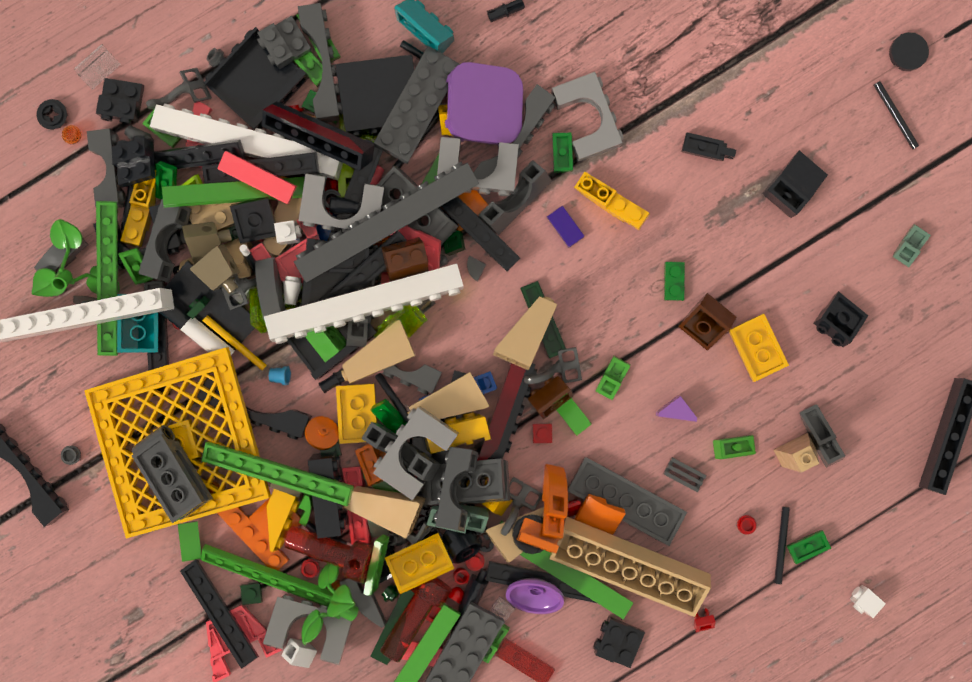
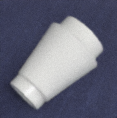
[283,276,303,305]

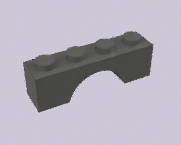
[87,128,126,208]
[479,160,552,236]
[138,199,192,283]
[382,364,443,395]
[361,422,441,481]
[434,447,478,532]

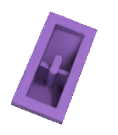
[656,396,697,422]

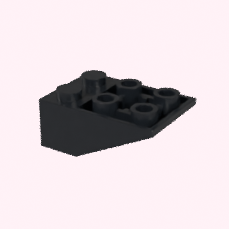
[762,150,828,218]

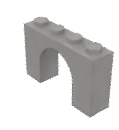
[551,72,624,163]
[437,137,519,196]
[298,173,385,232]
[373,406,459,500]
[263,595,352,665]

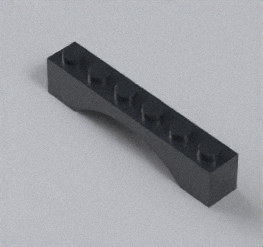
[197,376,312,440]
[0,424,69,527]

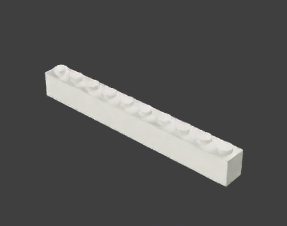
[150,104,343,180]
[264,264,463,344]
[0,288,174,342]

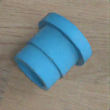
[269,366,291,385]

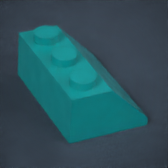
[394,0,454,54]
[117,294,158,353]

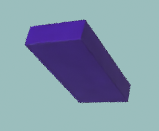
[547,206,585,248]

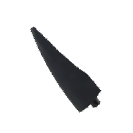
[450,568,489,636]

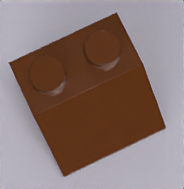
[381,237,428,282]
[678,293,737,351]
[528,376,574,420]

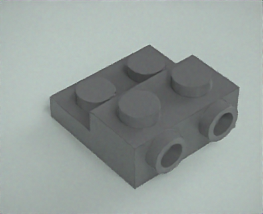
[257,16,312,70]

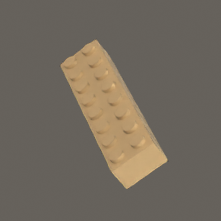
[550,517,711,617]

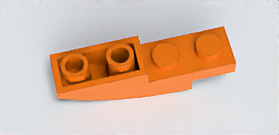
[542,464,568,540]

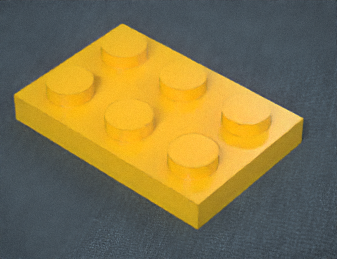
[729,314,789,382]
[336,384,377,444]
[385,533,454,594]

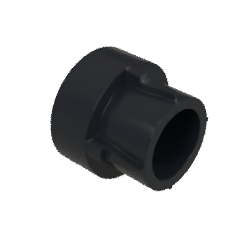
[442,529,482,564]

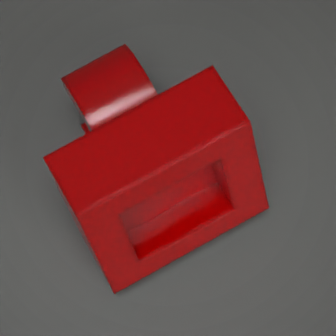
[694,608,716,632]

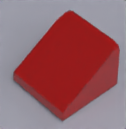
[567,498,582,517]

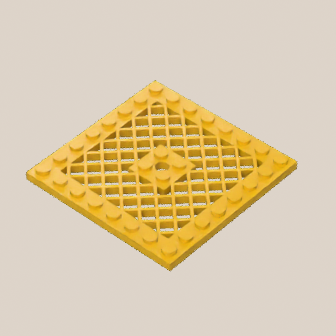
[84,347,271,539]

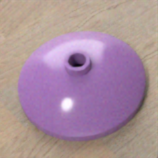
[506,578,564,614]

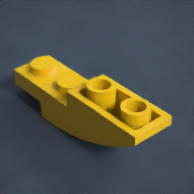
[120,170,156,247]
[574,172,650,230]

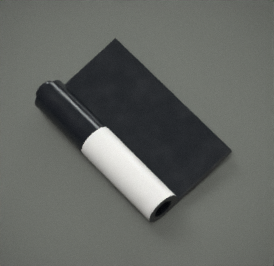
[159,261,261,355]

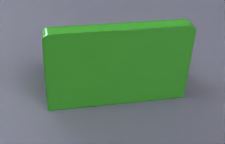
[305,326,347,362]

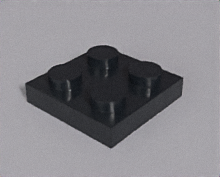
[230,197,276,243]

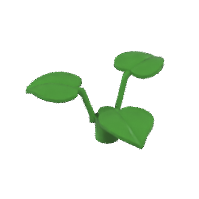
[31,219,120,297]
[301,557,358,646]

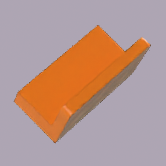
[517,518,559,554]

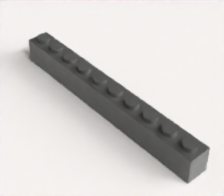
[294,161,479,282]

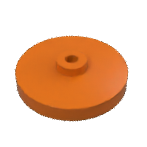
[305,416,339,450]

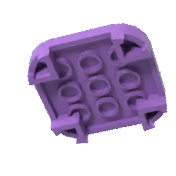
[445,62,523,147]

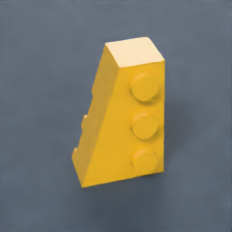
[424,411,491,454]

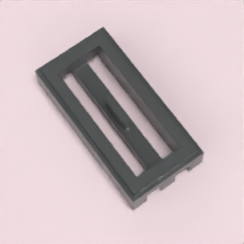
[663,457,707,492]

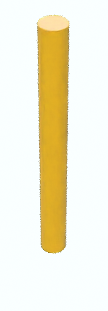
[202,315,267,370]

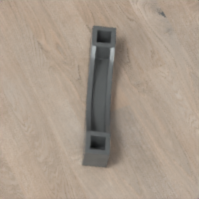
[298,3,343,123]
[473,84,556,179]

